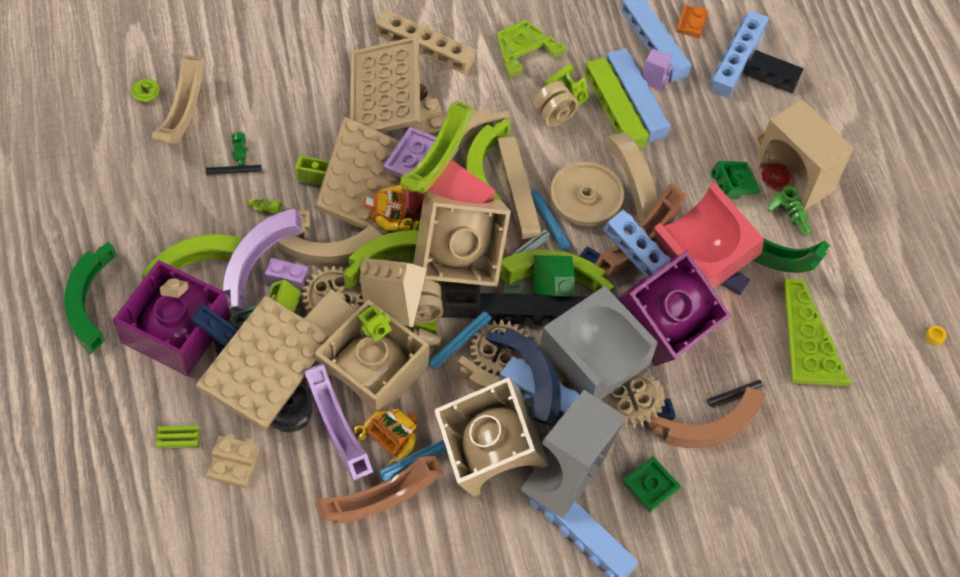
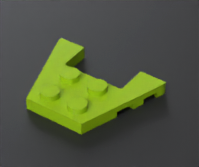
[496,20,567,78]

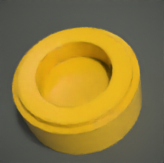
[925,326,947,346]

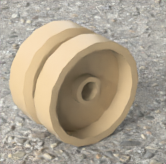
[532,81,578,127]
[414,279,443,324]

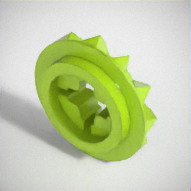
[131,79,160,103]

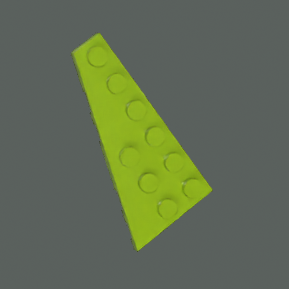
[783,279,852,387]

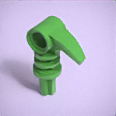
[767,186,812,236]

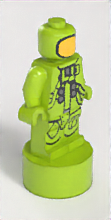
[246,198,283,215]

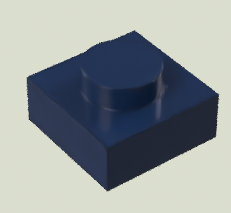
[579,246,601,264]
[656,398,676,420]

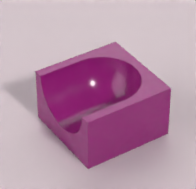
[617,251,732,366]
[113,260,231,377]

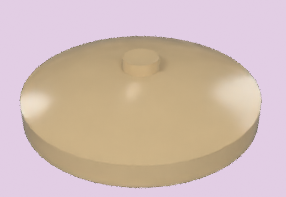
[550,162,624,227]

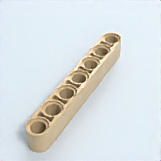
[496,136,541,240]

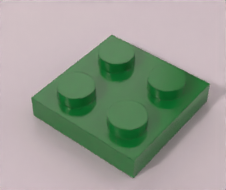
[622,456,681,513]

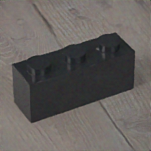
[745,50,804,93]

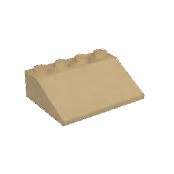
[359,258,427,327]

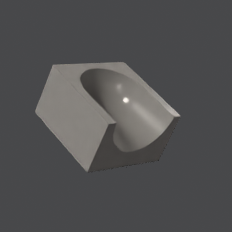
[540,286,658,400]
[521,390,627,518]

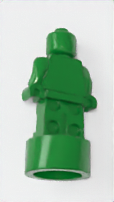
[231,132,248,166]

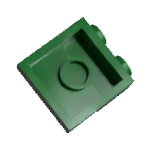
[711,161,760,199]

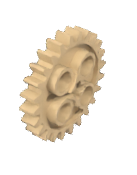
[302,266,364,313]
[470,320,530,377]
[601,372,665,428]

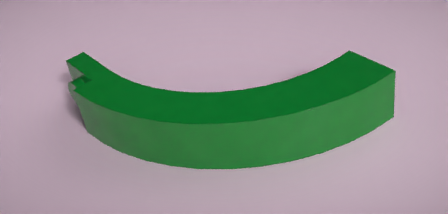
[753,238,830,273]
[64,242,117,354]

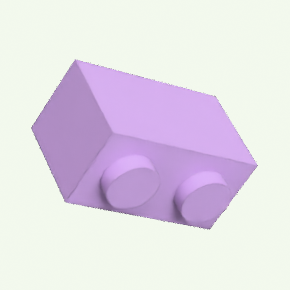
[642,49,673,91]
[265,258,309,294]

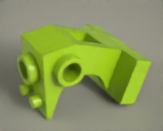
[544,63,589,106]

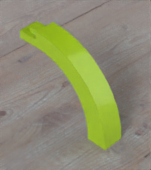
[400,101,475,194]
[466,118,511,200]
[343,230,419,289]
[142,234,243,279]
[499,250,615,294]

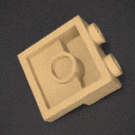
[408,97,444,136]
[206,434,260,489]

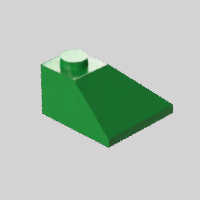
[533,255,575,296]

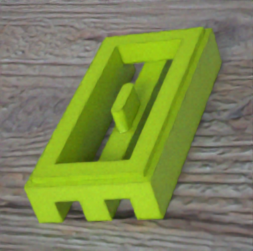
[156,425,199,448]

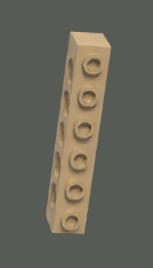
[375,9,476,75]

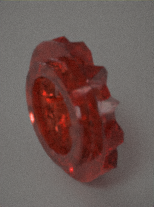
[761,163,791,189]

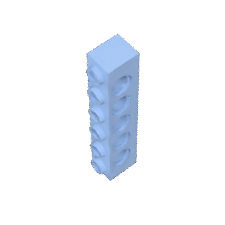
[709,10,769,98]
[603,209,670,276]

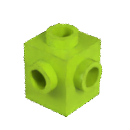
[358,305,392,342]

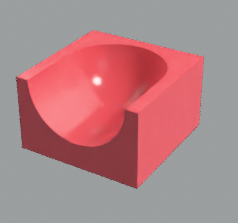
[406,160,495,225]
[654,183,764,289]

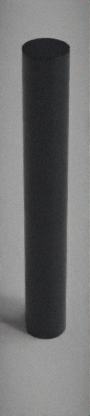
[206,165,262,175]
[707,379,763,406]

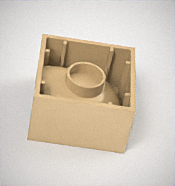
[754,99,854,211]
[413,191,511,286]
[314,299,429,415]
[434,377,549,497]

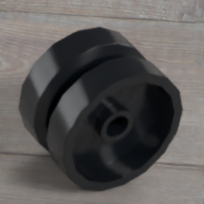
[271,383,312,433]

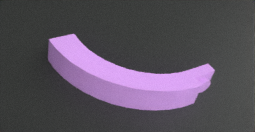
[223,208,302,311]
[303,363,373,480]

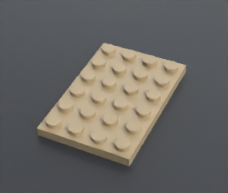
[350,36,421,133]
[314,117,401,235]
[196,295,331,431]

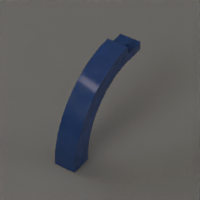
[485,328,561,427]

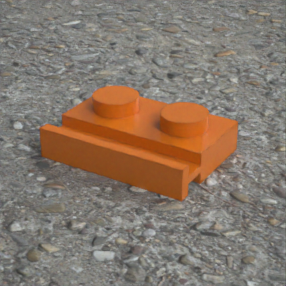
[676,4,709,39]

